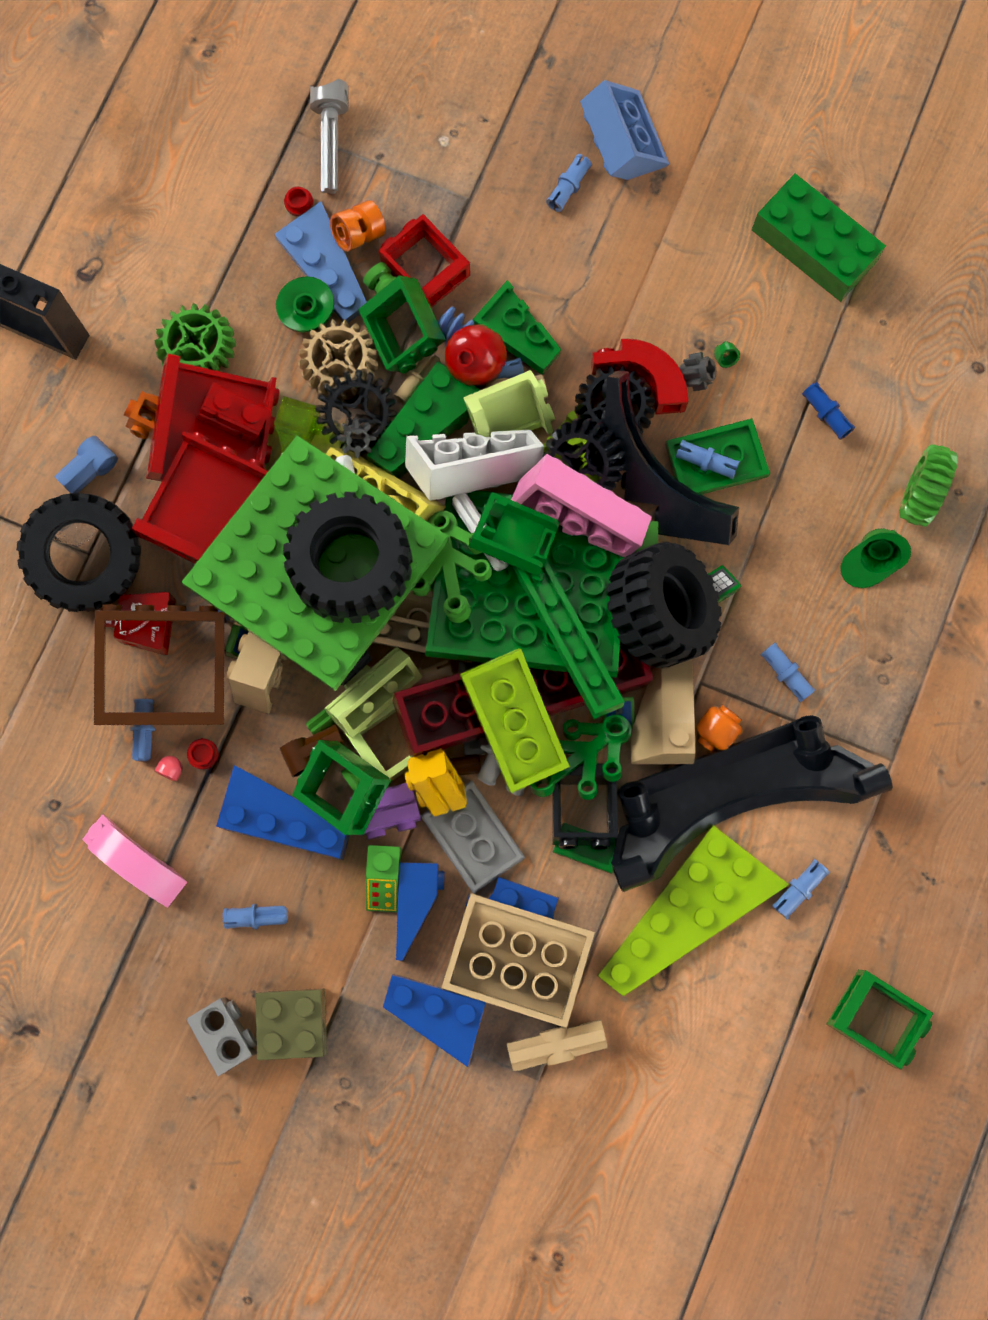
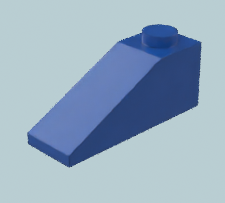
[396,863,445,961]

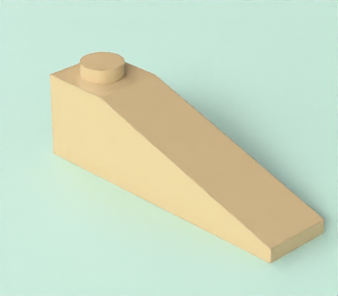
[631,659,695,764]

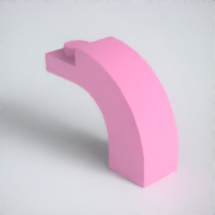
[82,814,187,908]

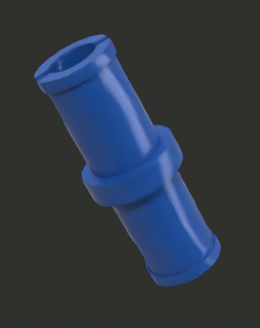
[802,382,855,440]

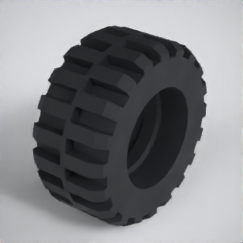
[283,492,413,623]
[16,493,141,612]
[607,542,722,668]

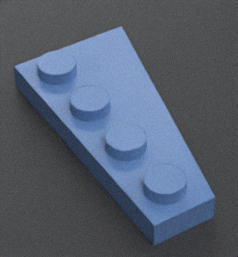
[275,201,367,323]

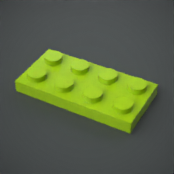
[460,648,570,793]

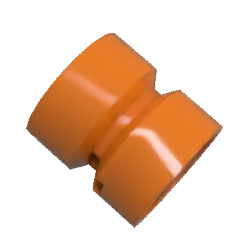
[330,200,385,252]

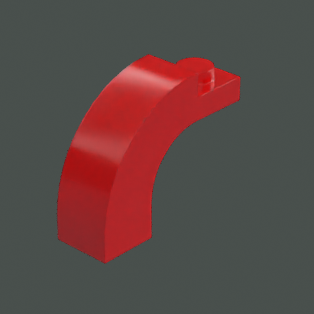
[591,339,689,415]

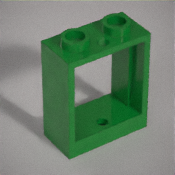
[358,275,446,374]
[292,740,391,835]
[826,969,934,1070]

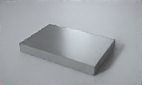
[420,780,525,894]

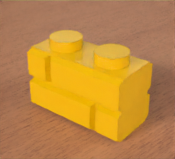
[405,748,467,817]

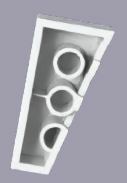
[405,430,544,501]

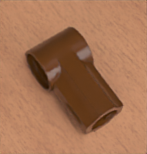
[280,725,346,777]

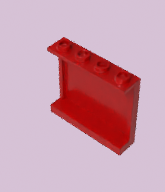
[146,353,280,482]
[132,431,268,564]

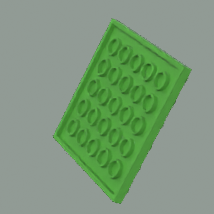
[182,436,449,691]

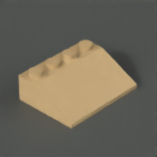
[442,893,595,1028]

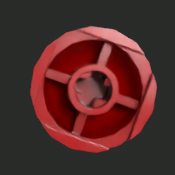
[445,324,507,386]

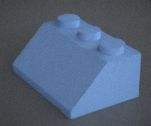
[580,80,669,180]

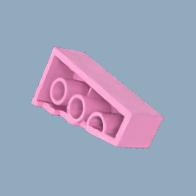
[511,454,652,558]

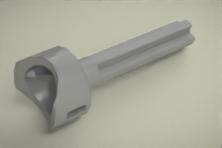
[310,79,349,194]

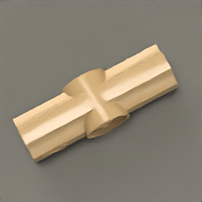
[507,1020,608,1071]

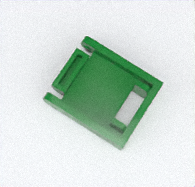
[468,492,559,575]

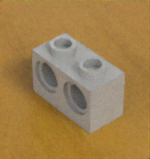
[186,997,257,1076]

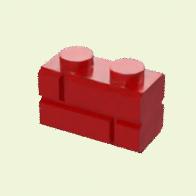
[197,382,270,444]

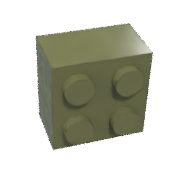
[255,988,327,1060]

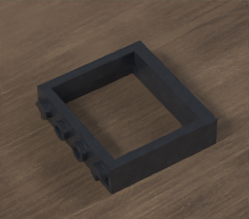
[0,264,90,360]

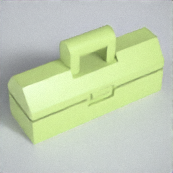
[324,647,422,738]

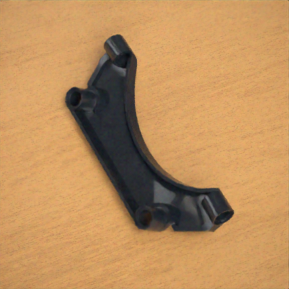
[611,715,893,892]

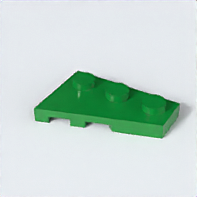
[473,280,561,375]

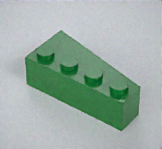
[367,361,480,479]

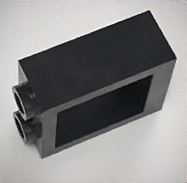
[552,763,618,850]

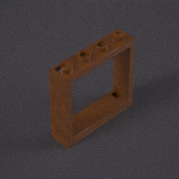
[94,604,225,725]

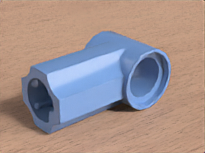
[54,436,118,493]

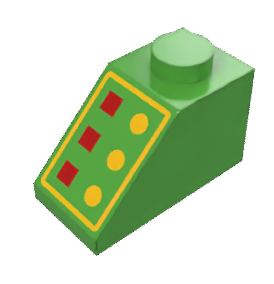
[366,845,402,912]

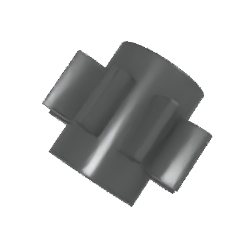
[680,352,717,391]
[337,418,376,458]

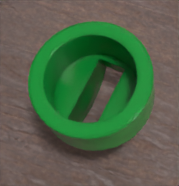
[714,341,740,368]

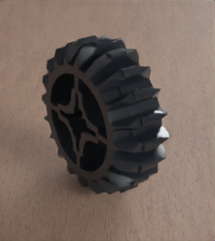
[574,365,655,435]
[315,369,397,452]
[543,418,626,491]

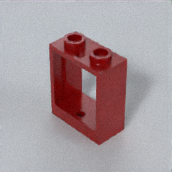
[379,214,470,308]

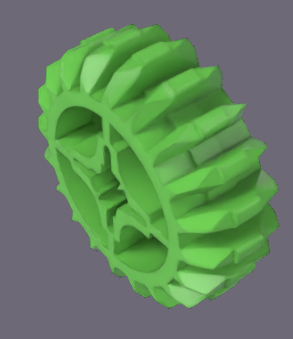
[154,303,236,372]
[899,444,958,527]

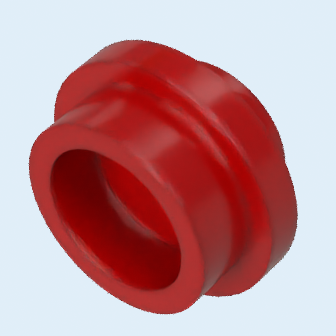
[284,186,313,216]
[187,738,219,770]

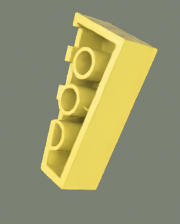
[326,447,446,521]

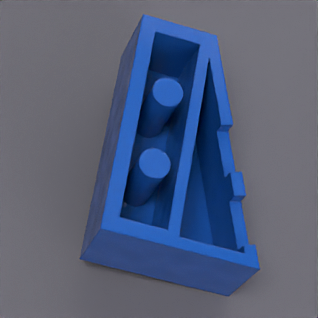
[383,974,486,1067]

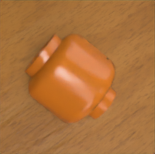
[696,704,743,752]

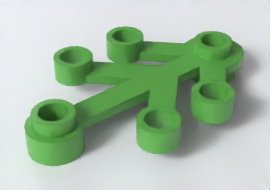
[412,511,492,623]

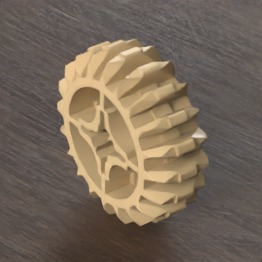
[298,319,379,400]

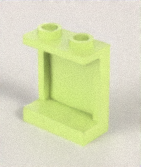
[463,370,555,437]

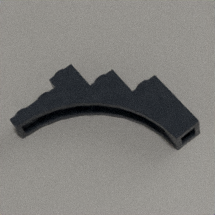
[598,370,739,545]

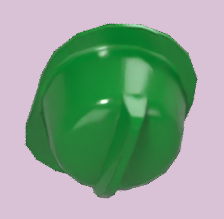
[840,528,911,588]

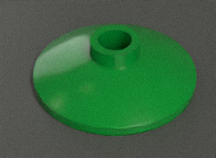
[276,276,334,332]

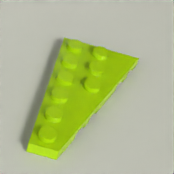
[597,825,789,996]

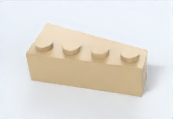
[227,631,288,714]

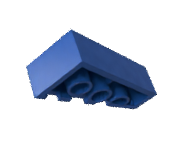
[216,765,350,860]

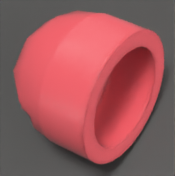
[154,756,183,782]

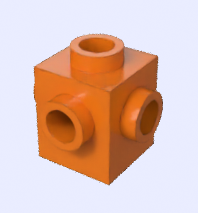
[124,391,158,439]

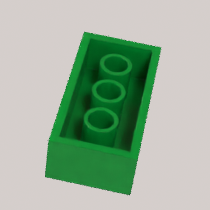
[752,173,886,302]

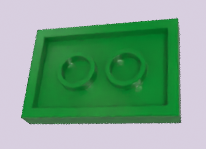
[665,418,770,495]

